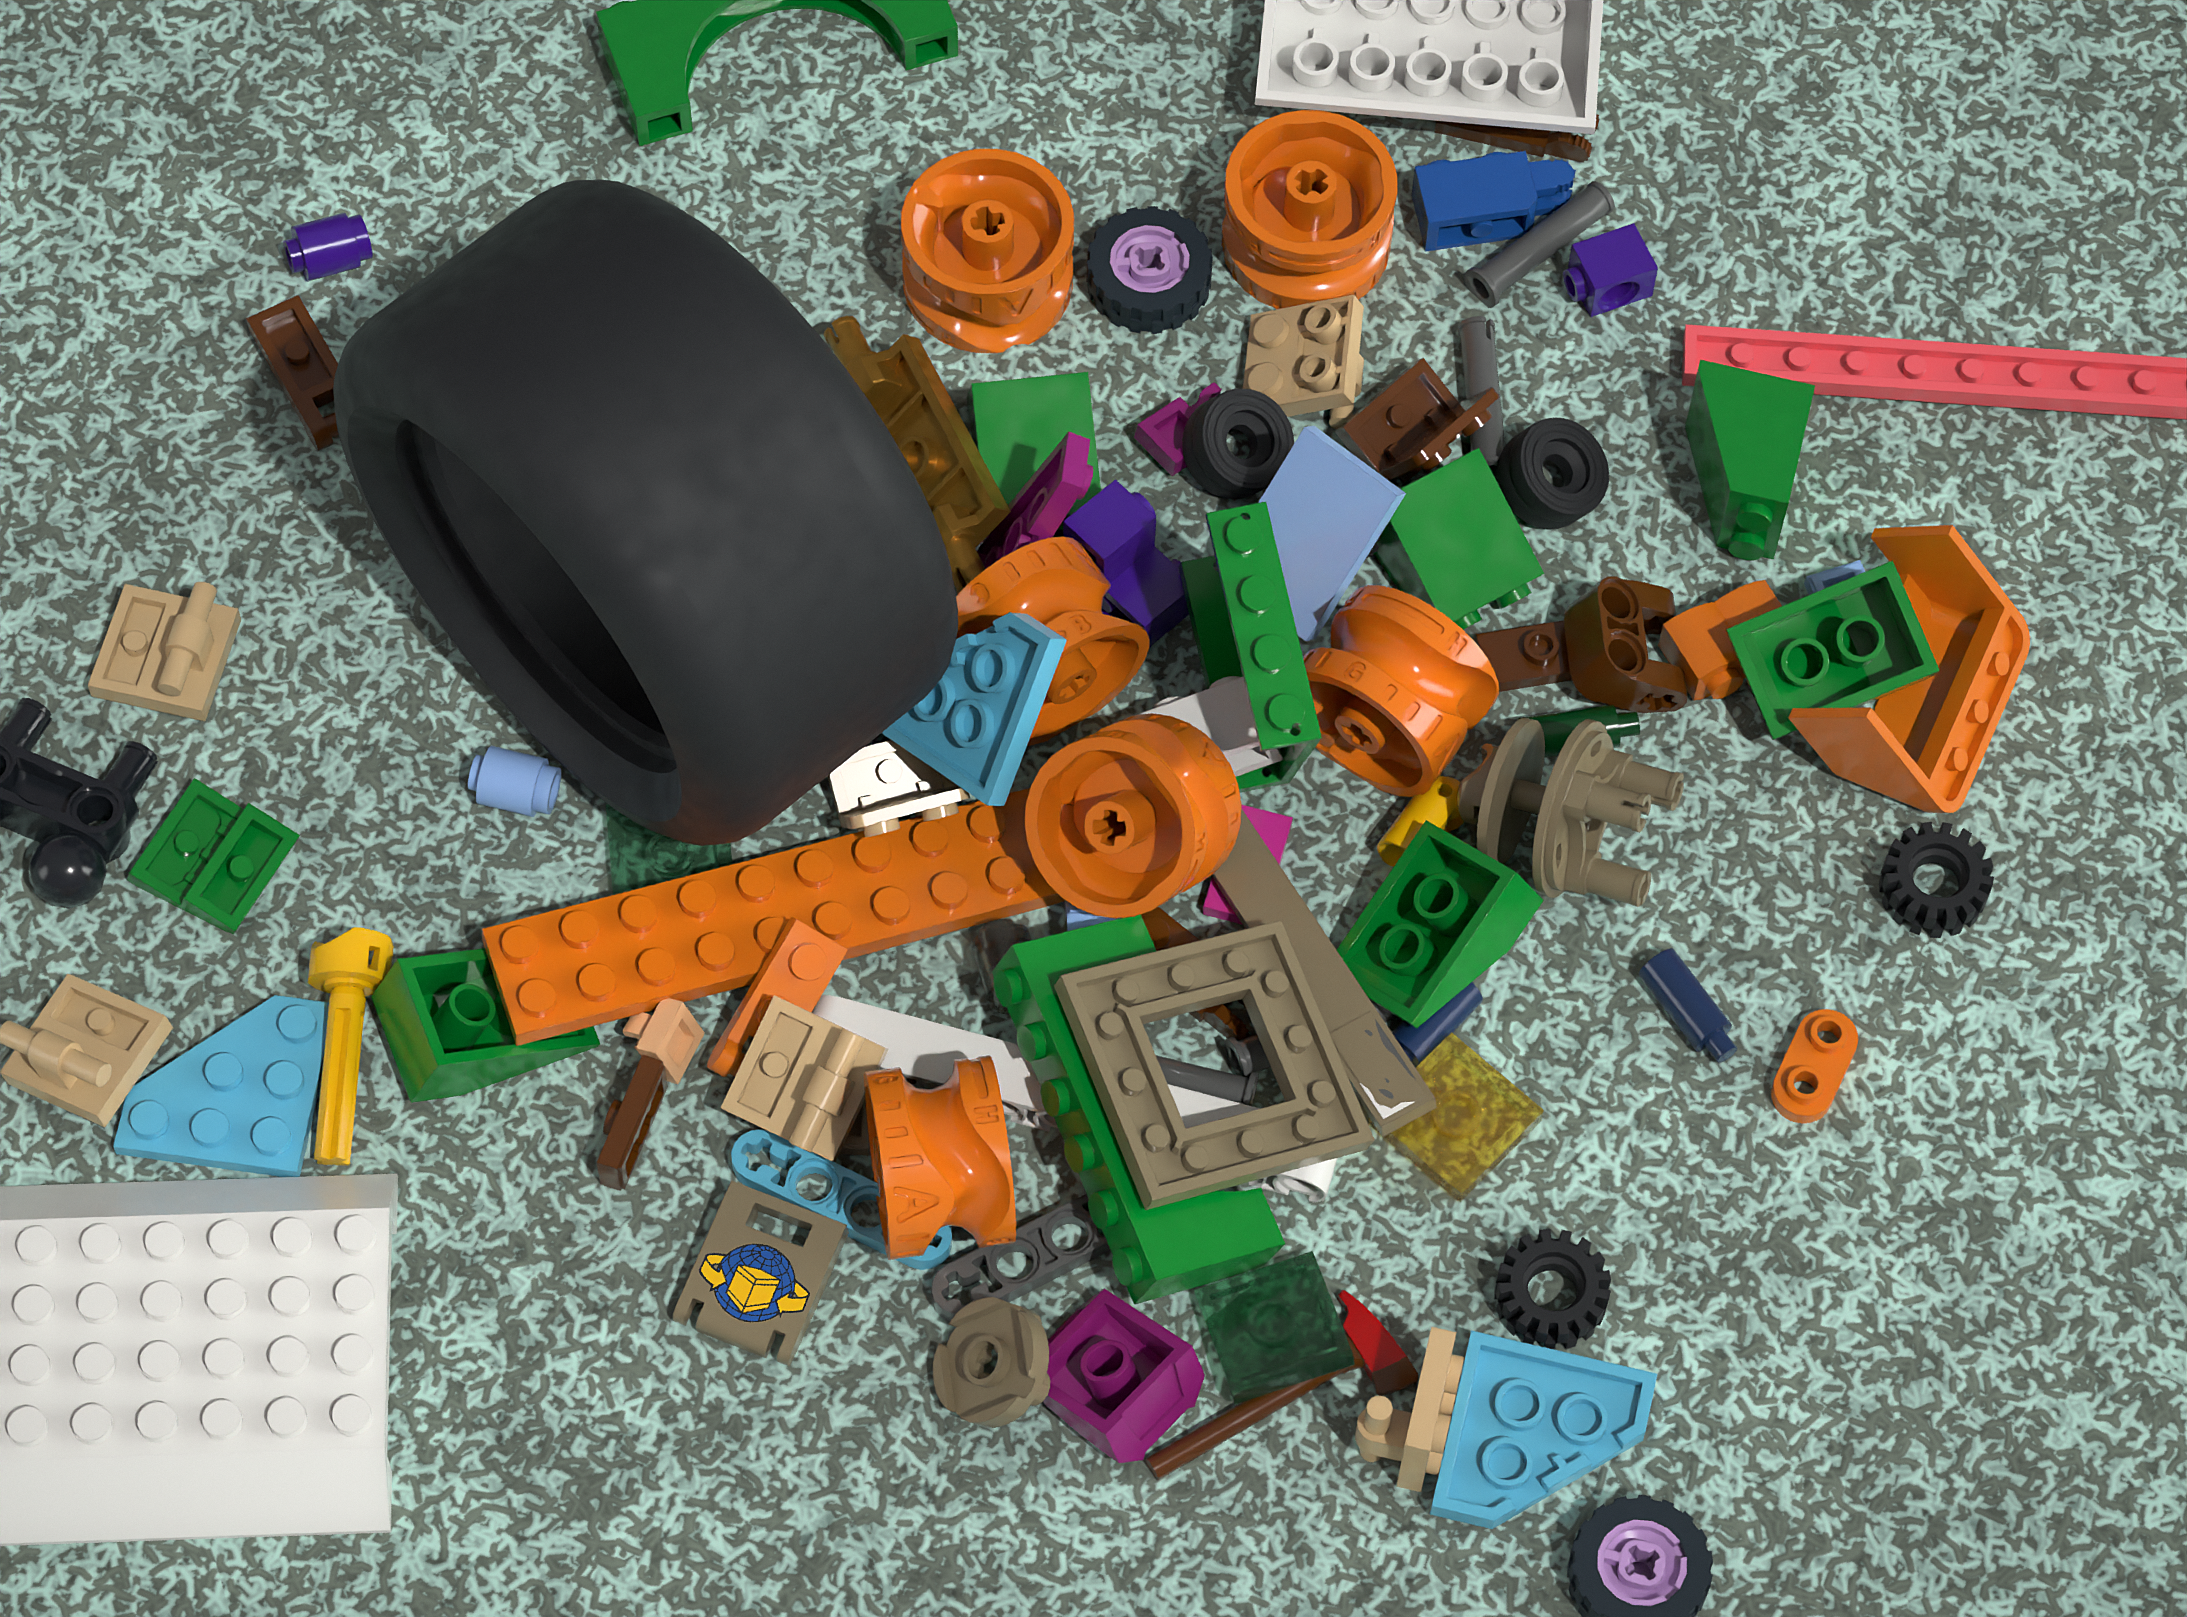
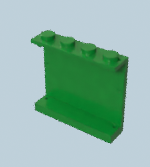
[1178,502,1322,793]

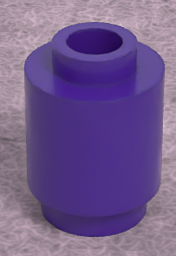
[283,212,373,282]

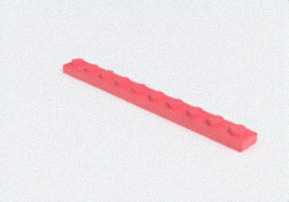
[1682,324,2187,420]

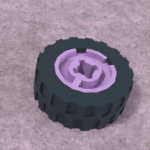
[1086,206,1213,334]
[1567,1495,1713,1617]

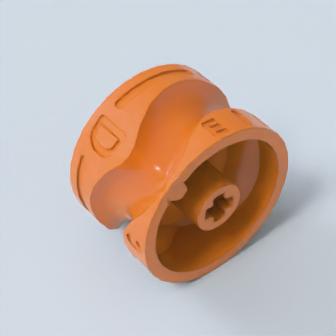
[1221,110,1397,309]
[901,149,1074,353]
[956,536,1150,746]
[1303,585,1499,797]
[1025,713,1242,918]
[864,1055,1016,1260]

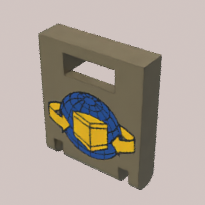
[672,1180,849,1366]

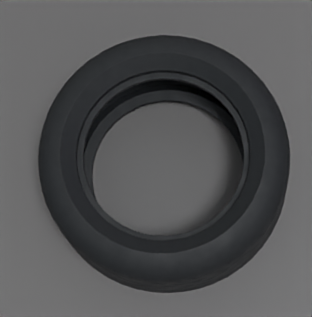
[333,179,958,846]

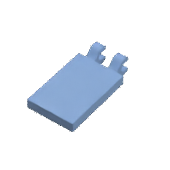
[1217,426,1406,641]

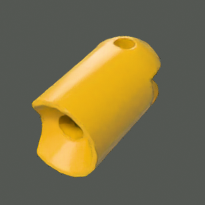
[1377,776,1464,867]

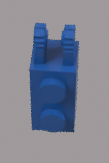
[1411,151,1576,252]

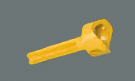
[308,927,394,1166]

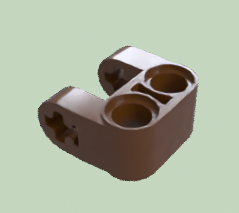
[1564,576,1687,713]

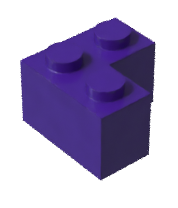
[1063,479,1189,647]

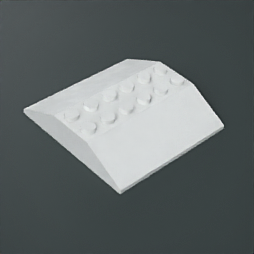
[1255,0,1603,134]

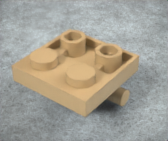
[1243,295,1364,429]
[88,582,241,721]
[0,974,173,1127]
[721,995,889,1162]
[1355,1327,1464,1492]

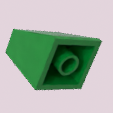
[1685,360,1815,561]
[967,372,1101,532]
[1373,448,1544,630]

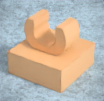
[622,998,705,1084]

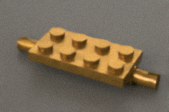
[824,316,1011,594]

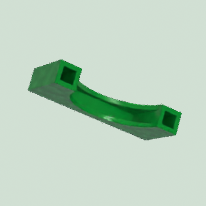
[596,0,958,147]
[992,914,1286,1305]

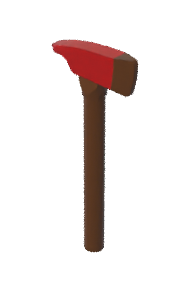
[1145,1290,1418,1481]

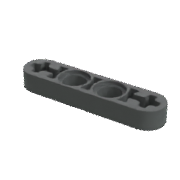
[931,1194,1111,1322]

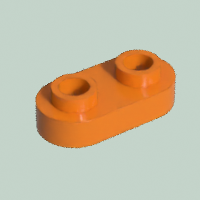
[1771,1009,1858,1123]

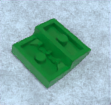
[127,778,300,935]

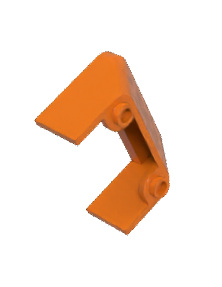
[1788,525,2030,813]

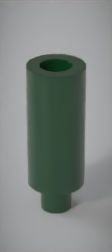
[1518,705,1640,758]

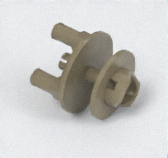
[1457,718,1684,907]

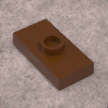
[1475,620,1572,692]
[596,1054,668,1191]

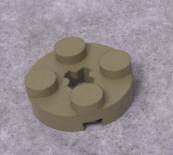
[933,1297,1050,1428]

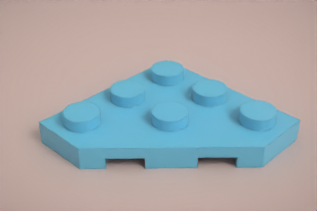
[882,612,1067,806]
[113,995,329,1177]
[1430,1330,1657,1529]

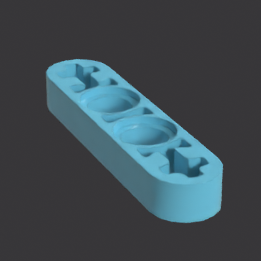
[731,1129,952,1270]

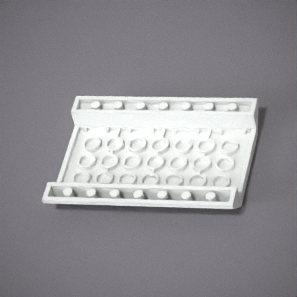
[0,1174,398,1546]

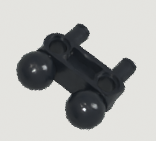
[0,698,158,909]

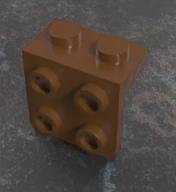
[1335,358,1500,483]

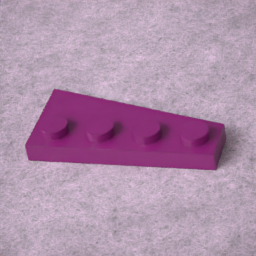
[975,432,1093,568]

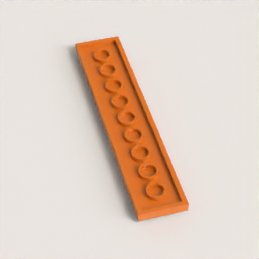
[482,788,1065,1046]

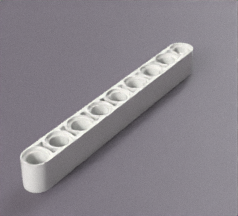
[811,995,1337,1202]

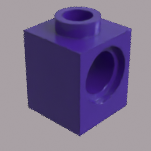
[1563,223,1658,317]

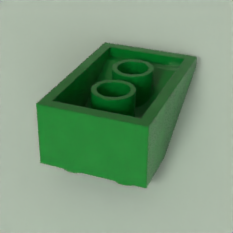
[1725,560,1940,740]
[1337,820,1544,1029]
[371,948,600,1103]

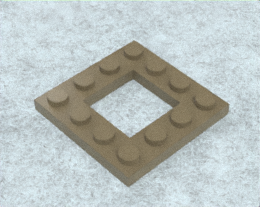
[1054,920,1375,1210]

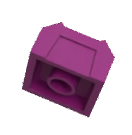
[1043,1288,1205,1463]

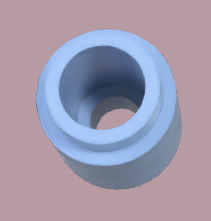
[468,745,561,817]

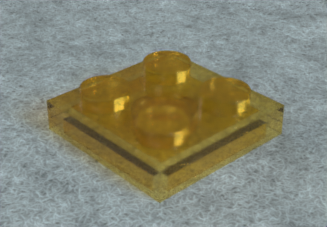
[1368,1032,1544,1202]

